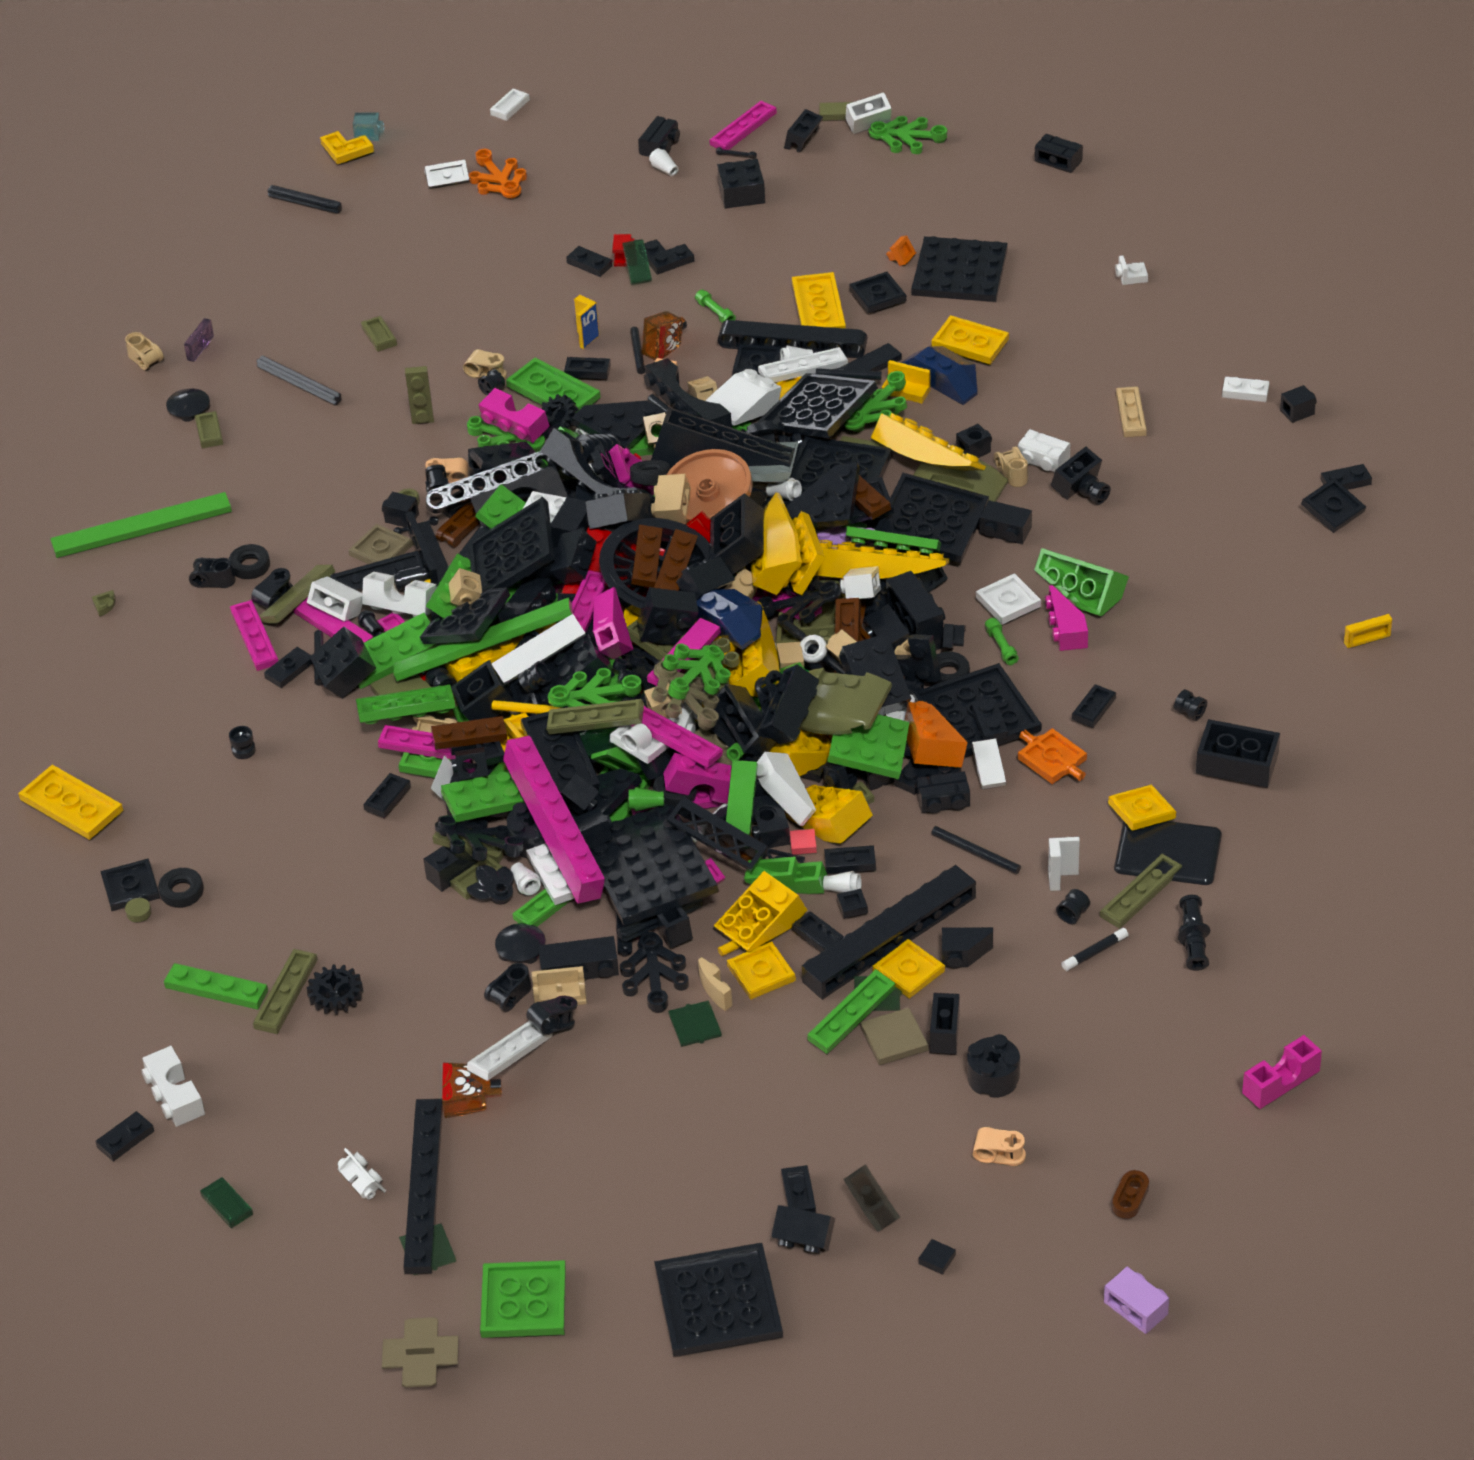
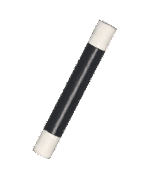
[1061,928,1128,971]

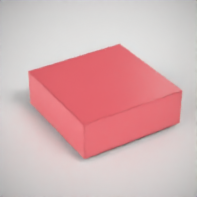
[790,829,817,855]

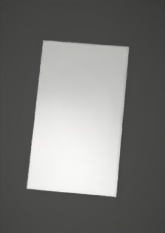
[431,756,453,803]

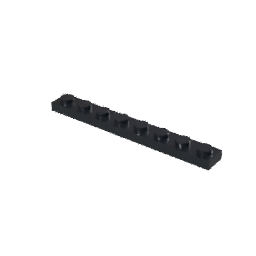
[403,1098,443,1274]

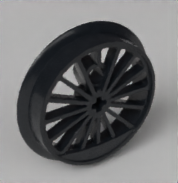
[599,518,710,615]

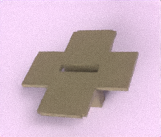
[382,1317,459,1388]

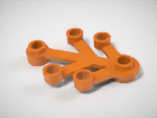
[469,149,527,199]

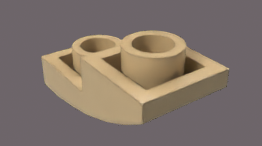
[698,957,732,1011]

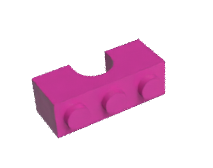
[478,388,549,443]
[663,753,732,804]
[1242,1035,1322,1109]

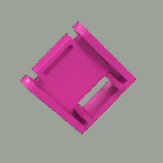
[609,444,654,495]

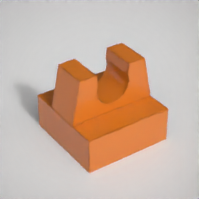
[886,235,916,266]

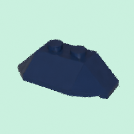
[901,346,978,405]
[696,589,763,650]

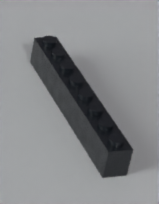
[801,865,976,1000]

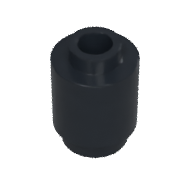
[393,565,428,592]

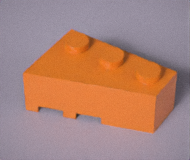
[904,701,968,768]

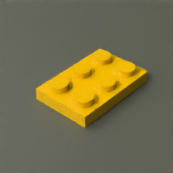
[931,315,1009,365]

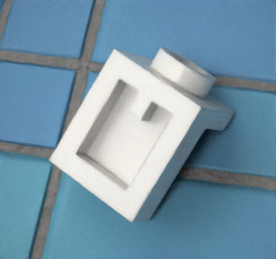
[1115,256,1148,285]

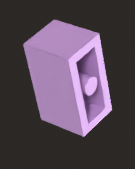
[1104,1267,1169,1334]

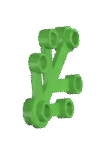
[869,116,947,154]
[844,371,907,430]
[467,416,545,452]
[663,643,731,700]
[548,668,641,707]

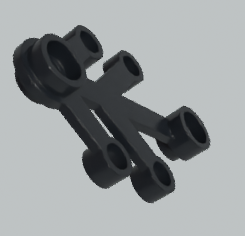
[757,576,842,628]
[612,651,656,703]
[435,815,524,861]
[620,932,689,1013]

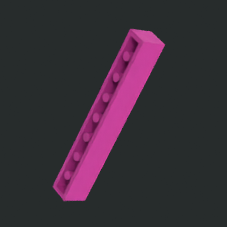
[503,736,605,904]

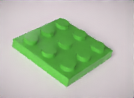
[827,714,910,779]
[480,1260,566,1338]

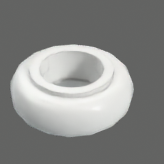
[800,635,827,663]

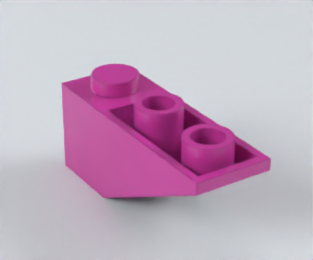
[1045,585,1088,651]
[593,587,633,659]

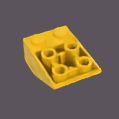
[768,728,830,776]
[784,785,873,844]
[713,871,807,952]

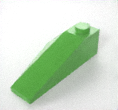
[1034,548,1129,616]

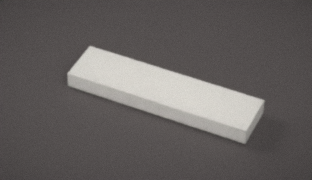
[758,347,848,383]
[492,614,586,685]
[467,1021,552,1081]

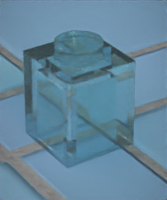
[353,112,384,141]

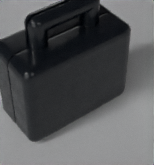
[1114,821,1222,885]

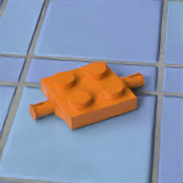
[1018,728,1087,784]

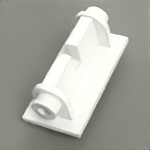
[338,1148,386,1200]

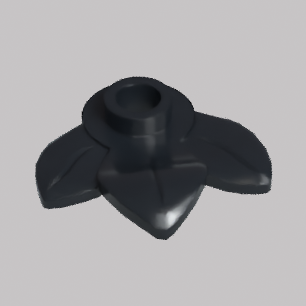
[466,865,514,904]

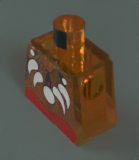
[642,311,687,360]
[442,1063,502,1118]

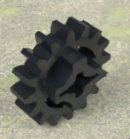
[541,394,579,440]
[307,964,363,1014]

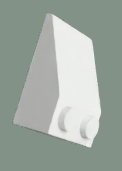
[706,369,782,426]

